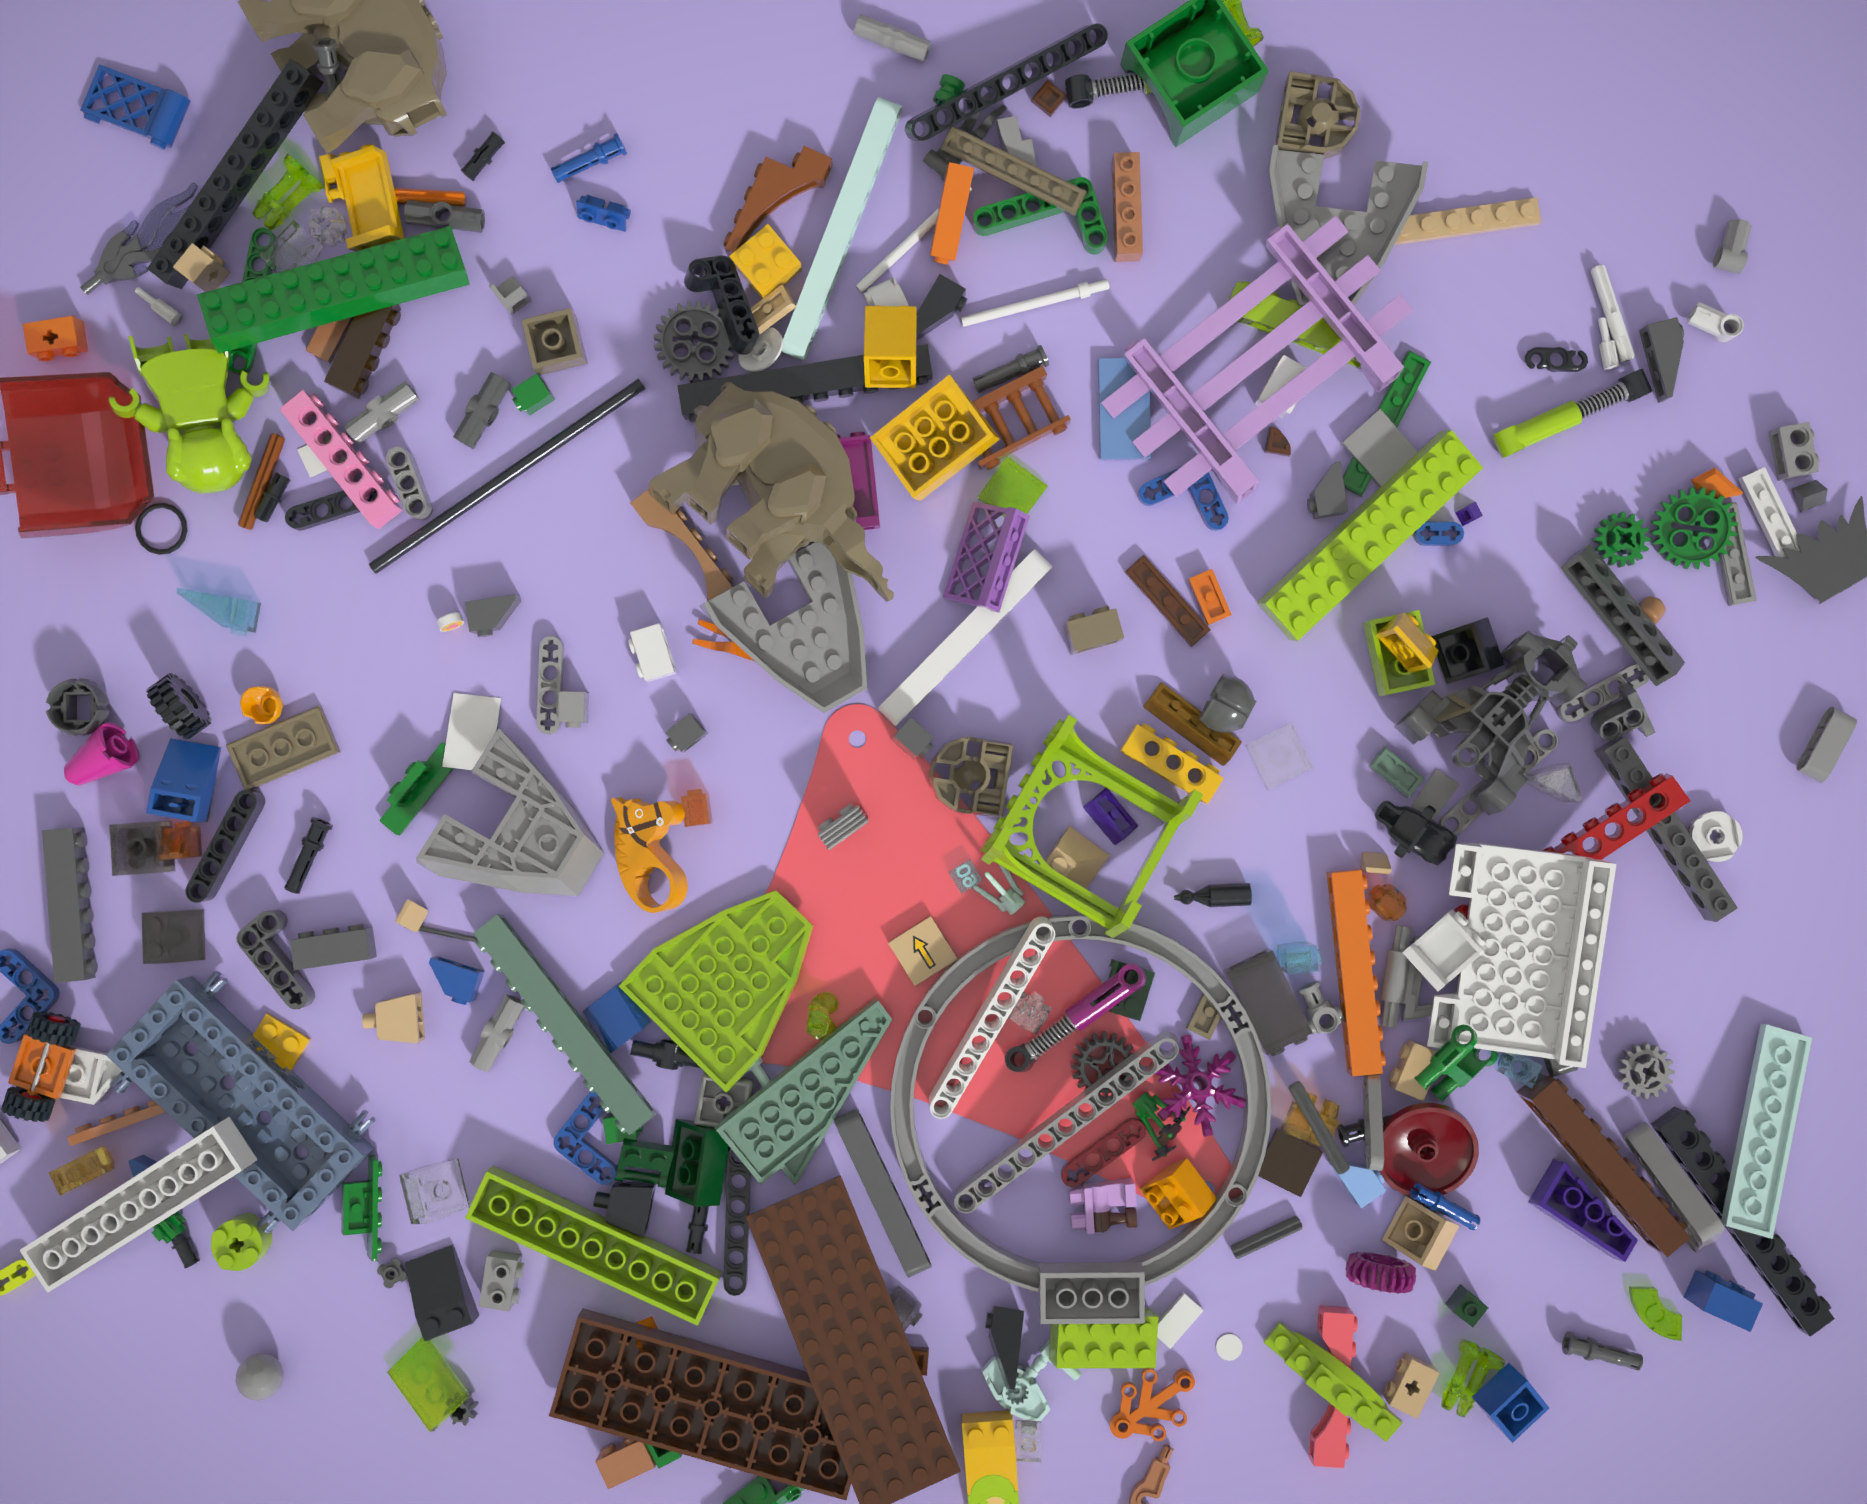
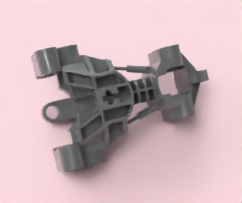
[1395,631,1587,815]

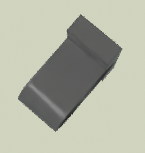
[1591,683,1656,741]

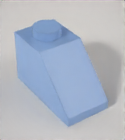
[1327,1160,1386,1208]

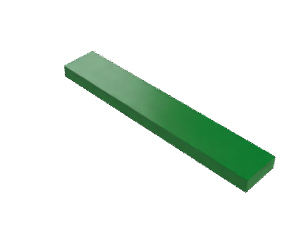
[1343,350,1431,496]

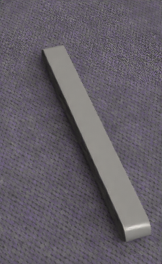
[954,1031,1179,1213]

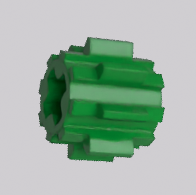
[151,1211,186,1244]

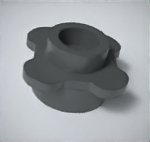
[377,1258,407,1288]

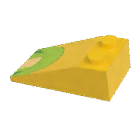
[961,1410,1019,1504]

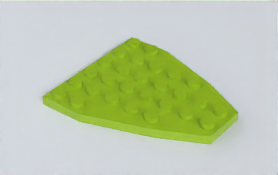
[619,890,814,1092]

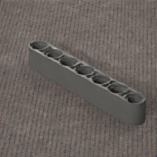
[834,1108,932,1278]

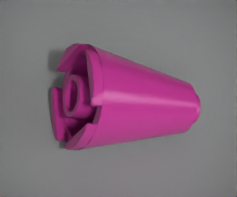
[64,722,139,786]

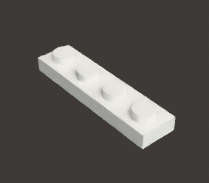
[1738,467,1801,558]

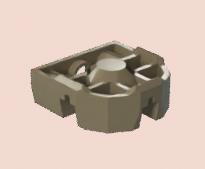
[1275,71,1361,159]
[928,736,1013,818]

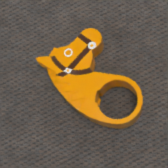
[611,797,688,913]

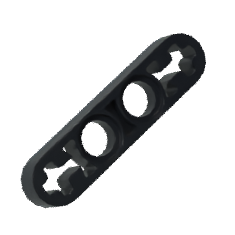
[285,490,377,531]

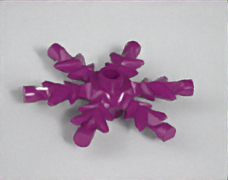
[1150,1035,1246,1137]

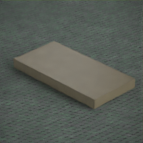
[226,706,341,790]

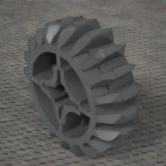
[1070,1031,1133,1097]

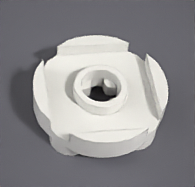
[1689,811,1743,862]

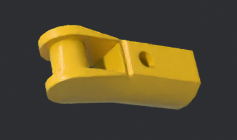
[318,154,345,203]

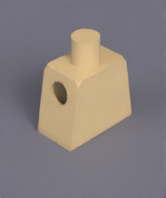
[362,992,425,1043]

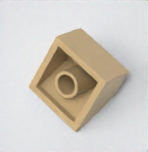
[1382,1195,1459,1271]

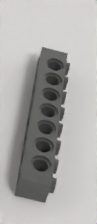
[1594,737,1738,922]

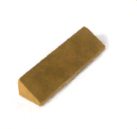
[1143,682,1242,766]

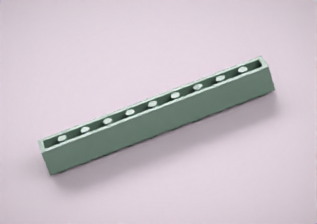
[473,914,657,1135]

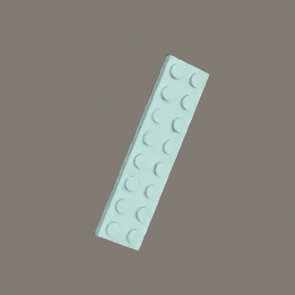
[1721,1024,1812,1239]

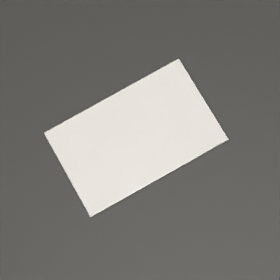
[442,693,501,770]

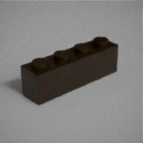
[324,305,401,399]

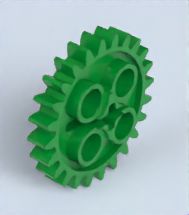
[1650,487,1738,569]

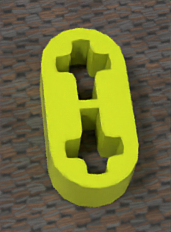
[0,1258,36,1296]

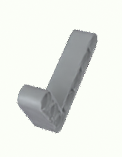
[1623,1122,1725,1252]

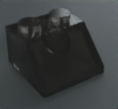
[142,909,206,964]

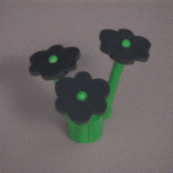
[1133,1092,1191,1161]

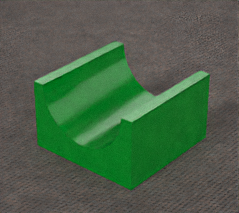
[1120,0,1269,147]

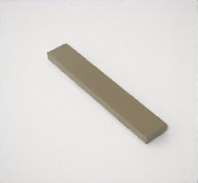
[940,126,1087,216]

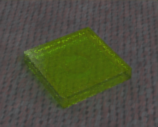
[977,456,1048,518]

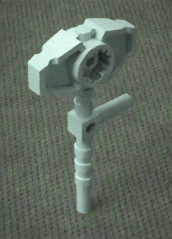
[981,1339,1081,1424]

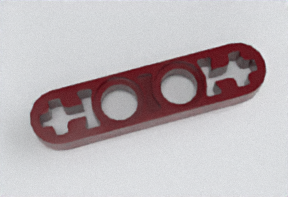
[1061,1118,1146,1187]

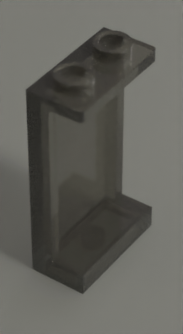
[1223,948,1313,1056]

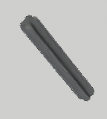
[1288,1081,1350,1175]

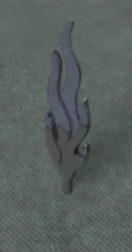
[80,182,198,295]

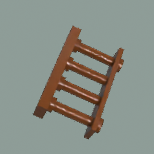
[973,365,1071,470]

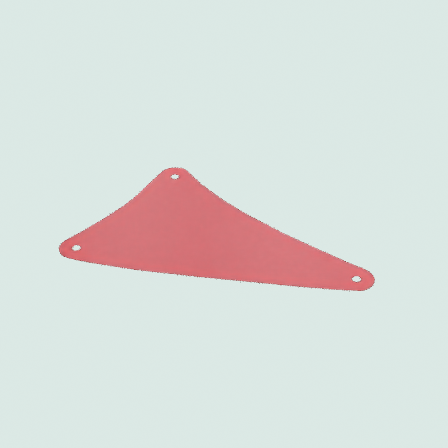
[761,704,1240,1222]

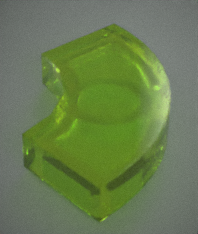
[1629,1286,1682,1341]

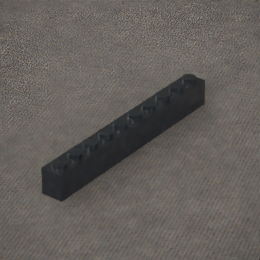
[677,344,933,422]

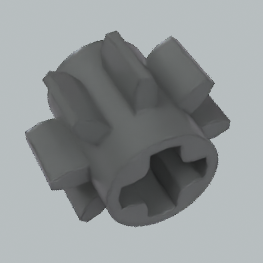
[445,1391,479,1426]

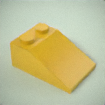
[1375,612,1438,673]

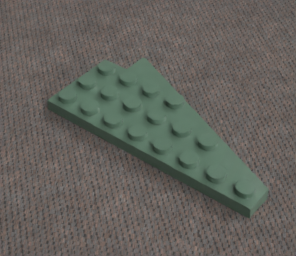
[714,998,892,1185]

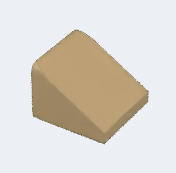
[1360,852,1392,874]
[395,899,428,932]

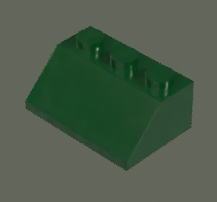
[665,1119,728,1207]

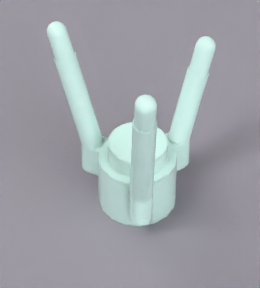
[973,865,1025,915]

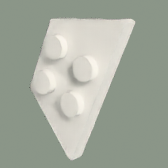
[61,1046,122,1105]

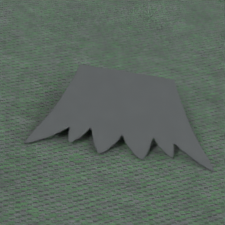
[1755,496,1867,605]

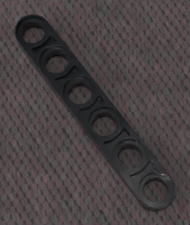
[723,1149,751,1296]

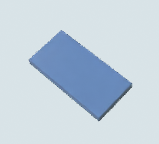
[1098,358,1151,460]

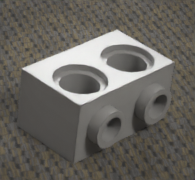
[1769,422,1819,481]

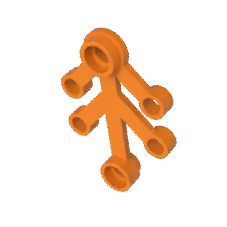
[1110,1368,1195,1441]

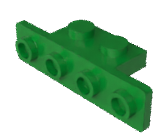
[380,743,454,836]
[341,1155,382,1261]
[723,1476,805,1504]

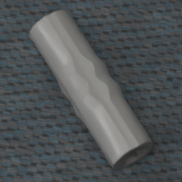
[854,14,931,62]

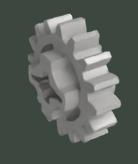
[1616,1042,1675,1099]

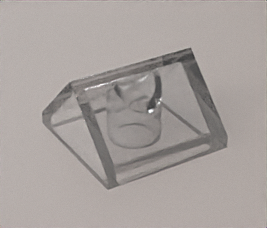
[1525,763,1582,803]

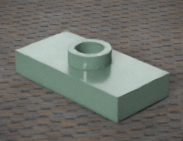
[1368,747,1425,798]

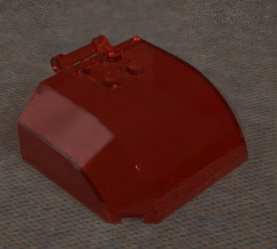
[0,372,154,539]

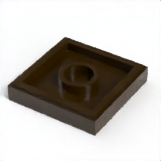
[1258,1128,1323,1197]

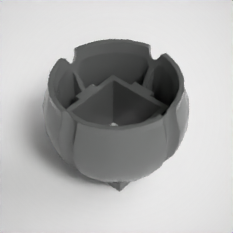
[1199,674,1257,733]
[46,678,110,736]

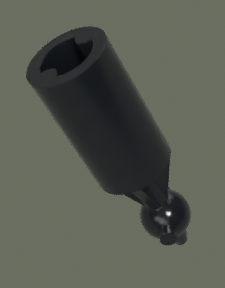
[1174,883,1252,907]

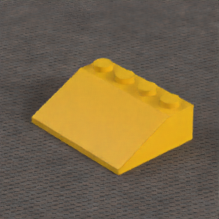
[870,374,1000,501]

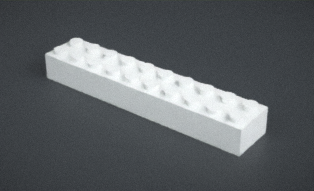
[20,1117,257,1293]

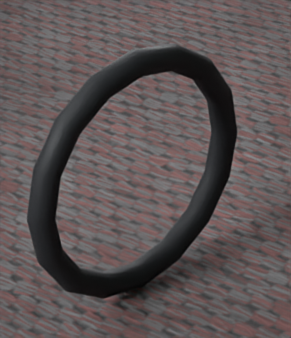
[135,503,188,555]

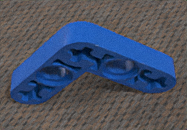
[1138,467,1229,531]
[0,948,60,1044]
[553,1091,617,1185]

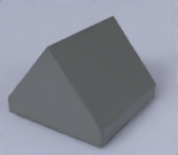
[1791,480,1828,512]

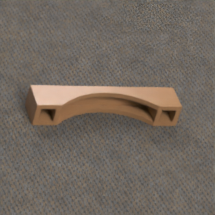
[630,489,733,601]

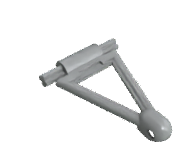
[1381,925,1433,1028]

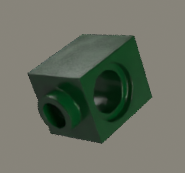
[1445,1284,1489,1328]

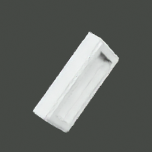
[1157,1292,1204,1349]

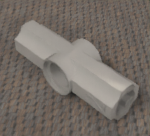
[344,381,420,444]
[469,994,524,1072]

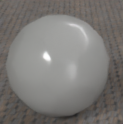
[235,1353,283,1401]

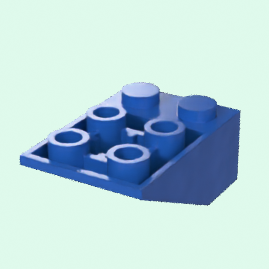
[146,738,221,822]

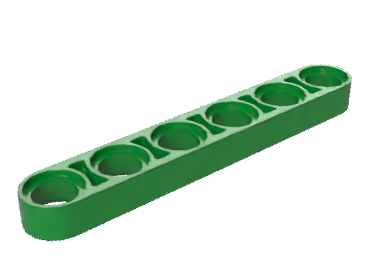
[228,227,278,375]

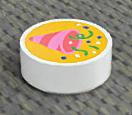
[437,612,464,632]

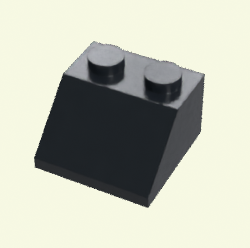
[1431,617,1505,684]

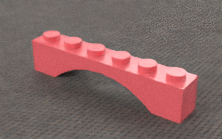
[1309,1305,1358,1468]

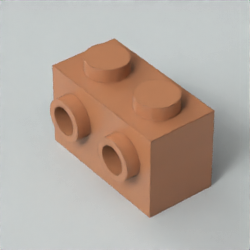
[595,1438,656,1489]

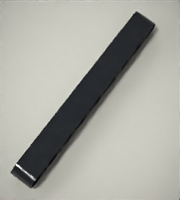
[905,23,1108,141]

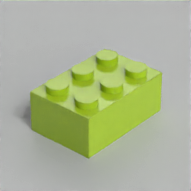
[1363,610,1435,697]

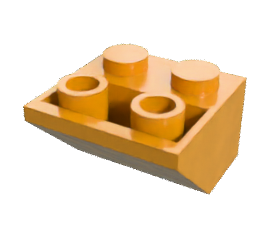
[1139,1158,1217,1230]

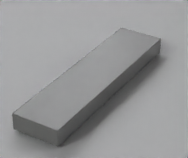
[1710,502,1757,606]

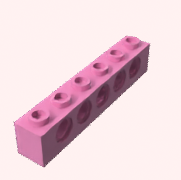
[280,390,403,529]

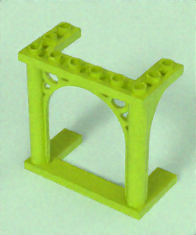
[980,715,1203,938]

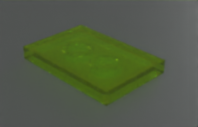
[387,1337,470,1432]

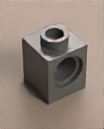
[666,713,708,753]

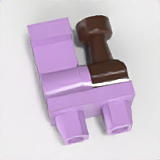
[1069,1178,1137,1234]

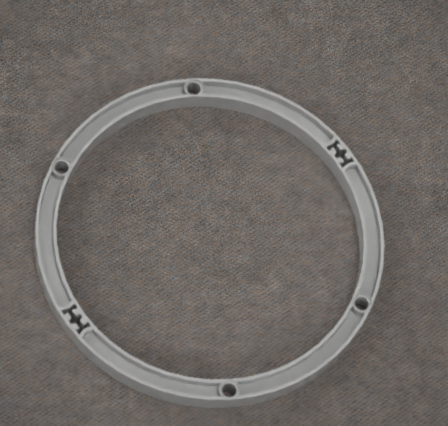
[890,914,1271,1292]

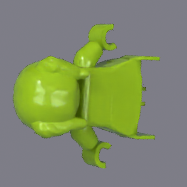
[109,334,270,494]

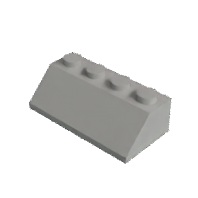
[1039,1262,1145,1324]

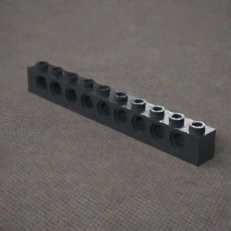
[147,58,324,289]
[1650,1107,1835,1337]

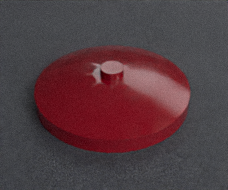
[1379,1103,1479,1197]

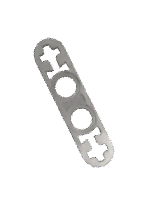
[536,636,564,735]
[1556,664,1649,722]
[1363,1074,1384,1171]

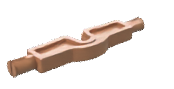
[1129,1444,1174,1504]

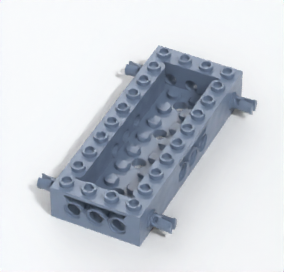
[106,971,376,1233]

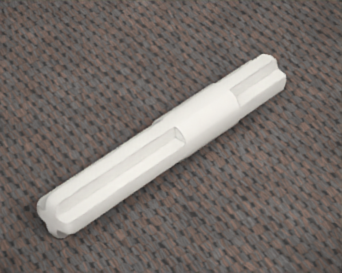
[1591,265,1635,362]

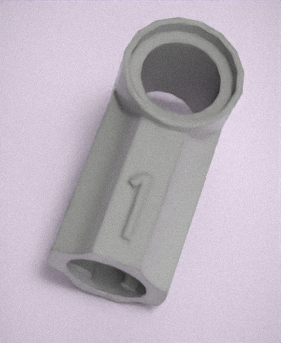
[1713,219,1752,274]

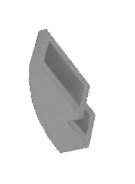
[996,116,1037,167]

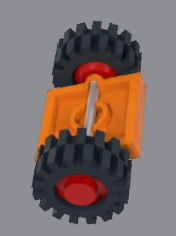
[1,1011,81,1122]

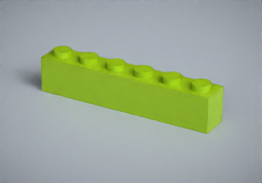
[1228,281,1362,369]

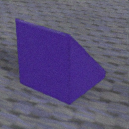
[1455,502,1483,526]

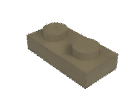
[1186,994,1227,1040]

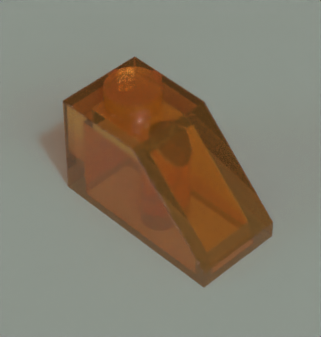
[157,822,202,860]

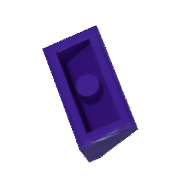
[1083,788,1138,845]

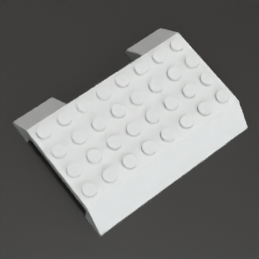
[1427,843,1616,1068]

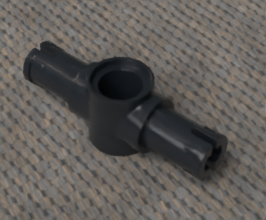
[630,1039,702,1070]

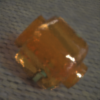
[1369,884,1407,921]

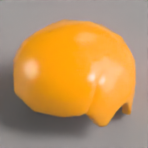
[240,686,283,724]

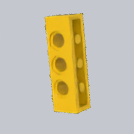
[1119,723,1224,804]

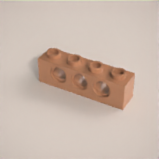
[1111,152,1143,262]

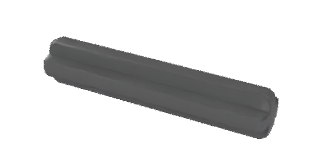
[1231,1216,1303,1259]

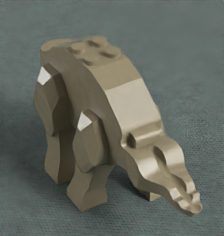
[238,0,447,154]
[649,382,894,602]

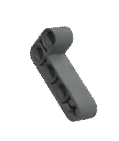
[236,910,315,1010]

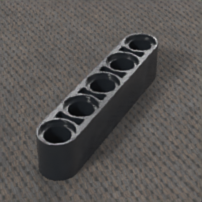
[185,790,265,903]

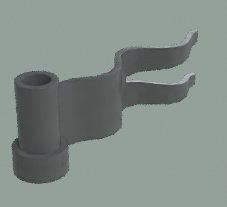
[923,92,1007,182]

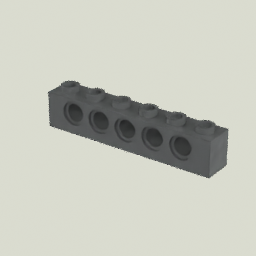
[1560,544,1685,686]

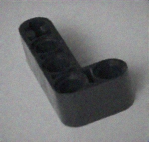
[684,255,759,355]

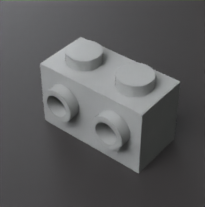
[479,1250,525,1311]

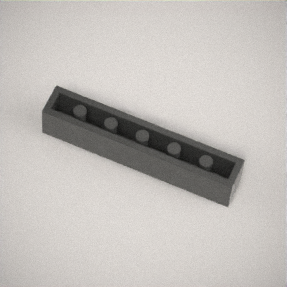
[42,827,98,983]

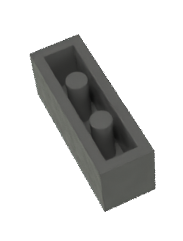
[290,924,377,970]

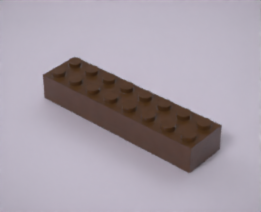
[1516,1073,1691,1258]

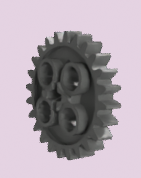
[654,300,734,383]

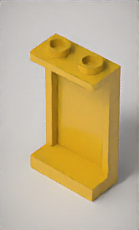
[330,144,404,251]

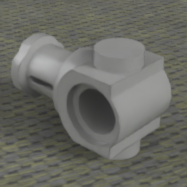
[1298,981,1344,1035]

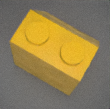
[864,305,917,388]

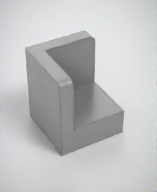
[489,276,532,315]

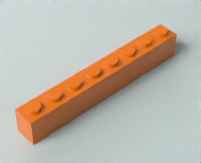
[1326,869,1386,1076]

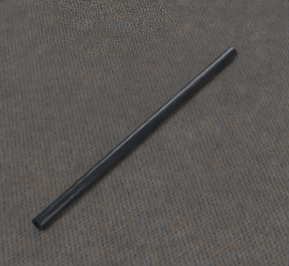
[369,378,646,574]

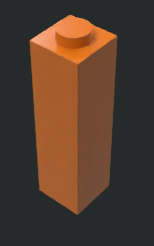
[929,162,974,265]

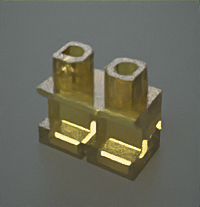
[1281,1092,1340,1147]
[49,1146,116,1196]

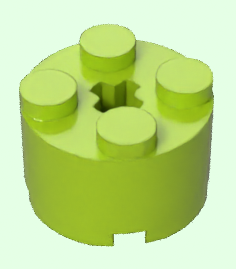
[211,1213,272,1271]

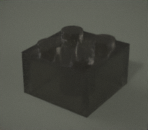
[109,821,175,876]

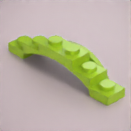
[1264,1321,1402,1442]

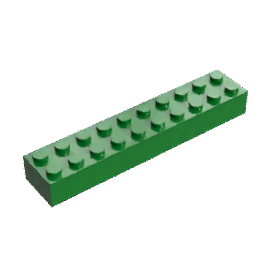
[197,226,470,354]

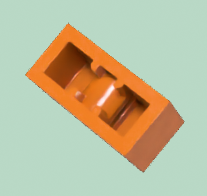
[23,315,88,361]

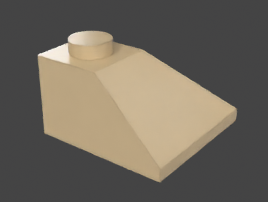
[1044,826,1110,889]

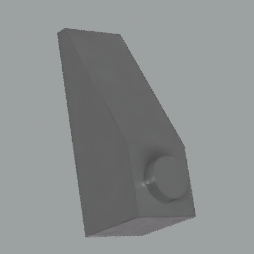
[1639,317,1684,403]

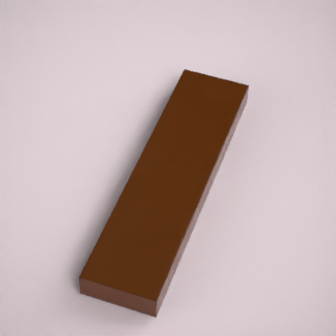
[1124,555,1211,647]

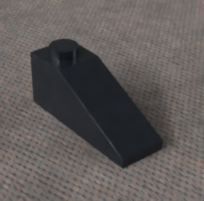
[917,274,968,340]
[985,1306,1024,1393]

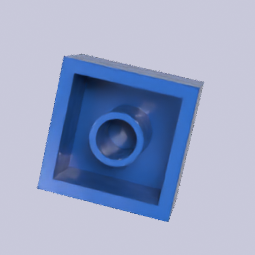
[1684,1270,1763,1332]
[1472,1363,1549,1443]

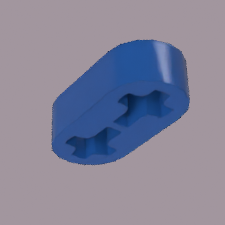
[1413,522,1464,546]

